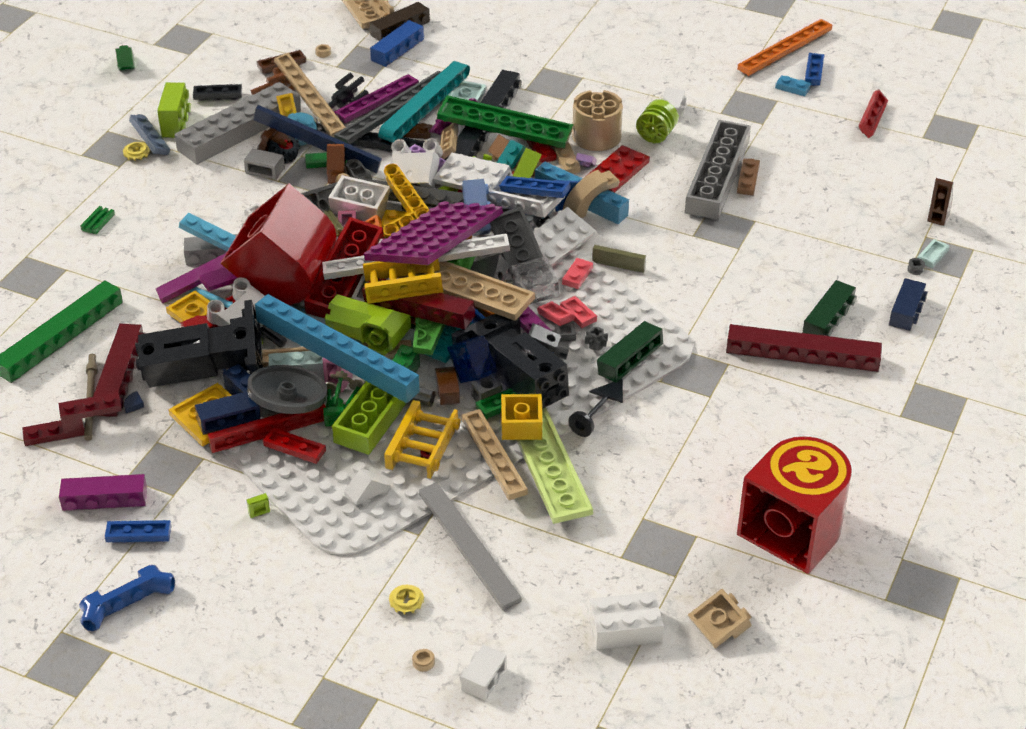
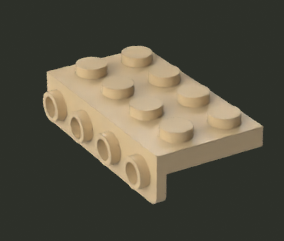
[342,0,394,29]

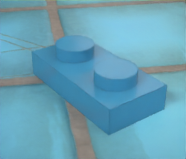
[775,75,811,96]

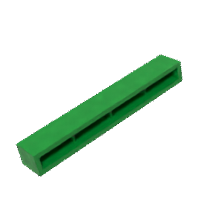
[0,280,123,383]

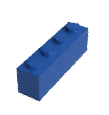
[370,20,424,67]

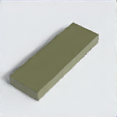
[592,245,646,273]

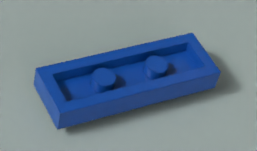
[805,53,825,86]
[104,520,172,543]

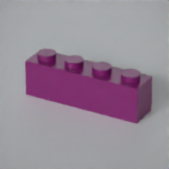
[59,474,147,511]

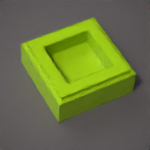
[246,493,270,518]

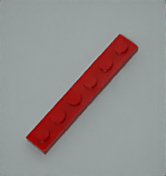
[208,404,326,453]

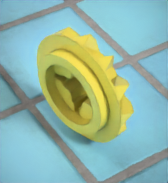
[123,142,150,161]
[389,585,424,615]

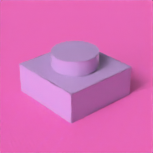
[576,153,597,167]

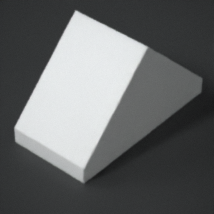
[344,468,390,506]

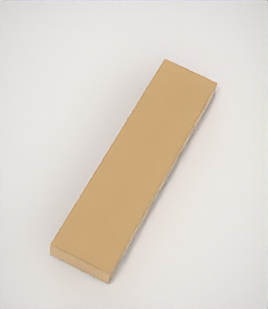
[440,123,459,159]

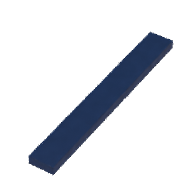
[253,105,382,174]

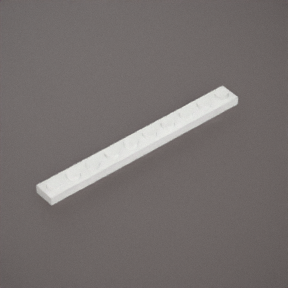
[322,234,510,280]

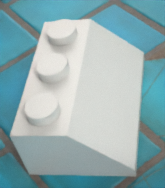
[328,175,390,221]

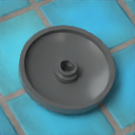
[247,365,327,414]

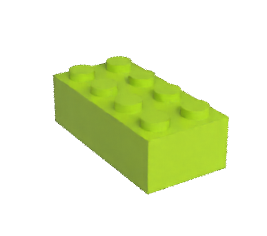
[332,381,406,455]

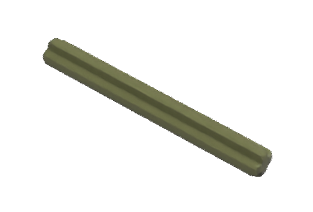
[324,209,344,237]

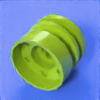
[636,99,679,143]

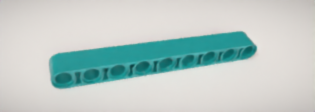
[378,61,470,143]

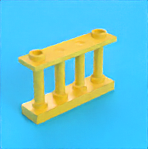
[363,259,443,304]
[384,400,461,479]

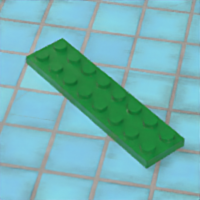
[437,95,573,149]

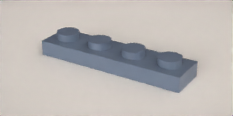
[129,114,170,155]

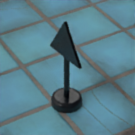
[568,379,623,437]

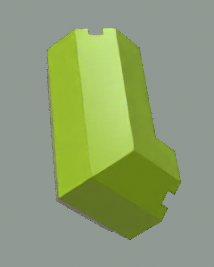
[325,294,411,356]

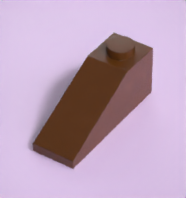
[927,178,954,226]

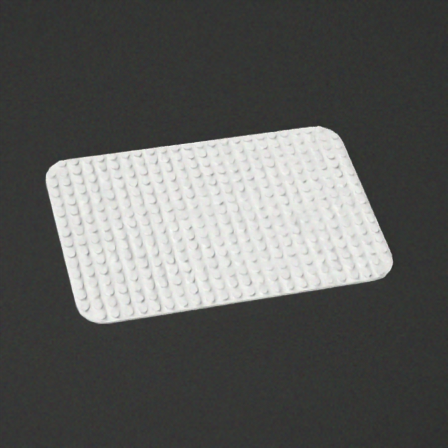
[174,214,693,556]

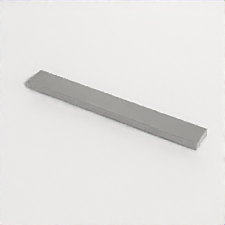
[419,482,522,610]

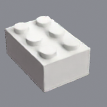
[589,591,664,650]

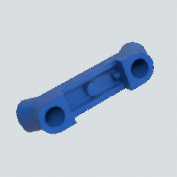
[79,565,175,631]

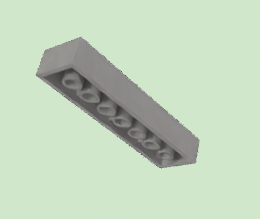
[174,82,301,164]
[685,119,751,220]

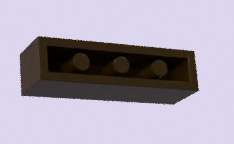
[370,1,430,41]

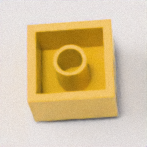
[501,394,542,440]

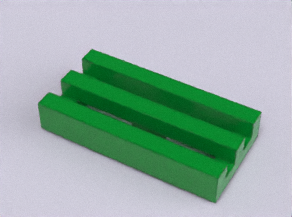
[80,206,115,234]

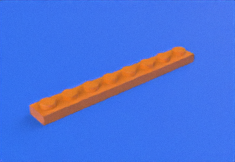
[737,19,833,76]

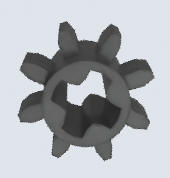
[585,327,608,351]

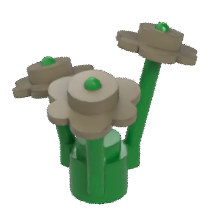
[326,371,364,409]

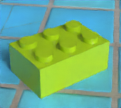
[157,82,191,138]

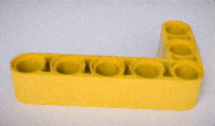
[383,164,429,239]

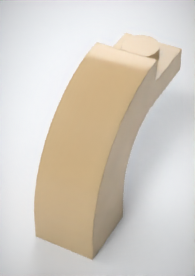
[562,170,620,218]

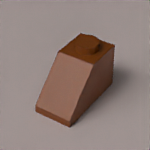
[327,144,346,184]

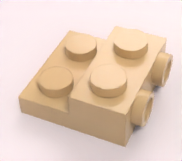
[688,588,752,648]

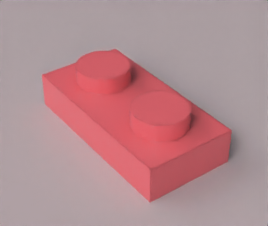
[562,258,593,289]
[560,296,597,328]

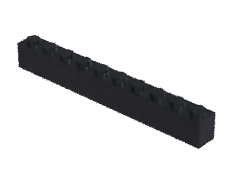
[444,70,522,160]

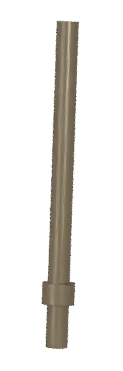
[84,353,98,441]

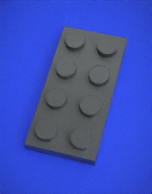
[490,206,546,278]

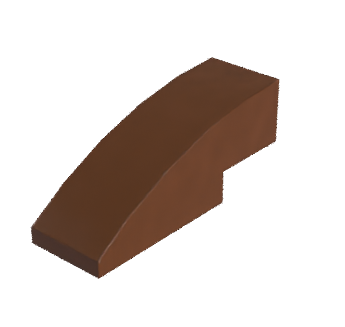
[435,366,460,405]

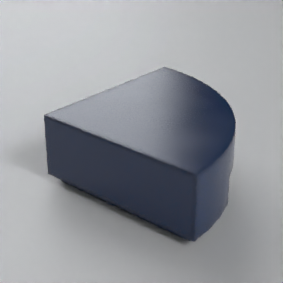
[124,391,144,414]

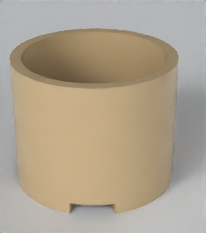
[572,90,623,151]

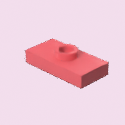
[537,301,575,326]

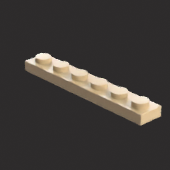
[462,409,528,500]

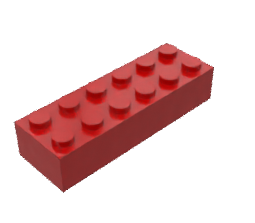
[304,217,384,318]

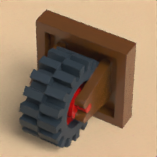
[257,128,300,163]

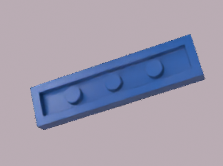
[499,176,571,198]

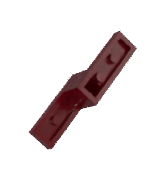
[22,392,122,446]

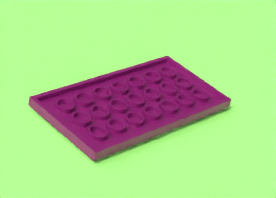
[364,201,503,265]

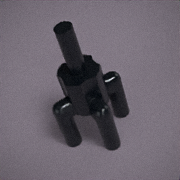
[328,73,369,109]

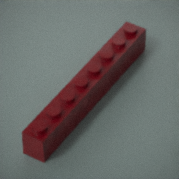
[726,324,882,372]

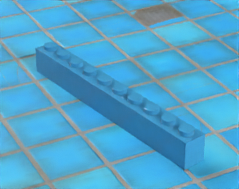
[255,294,420,403]

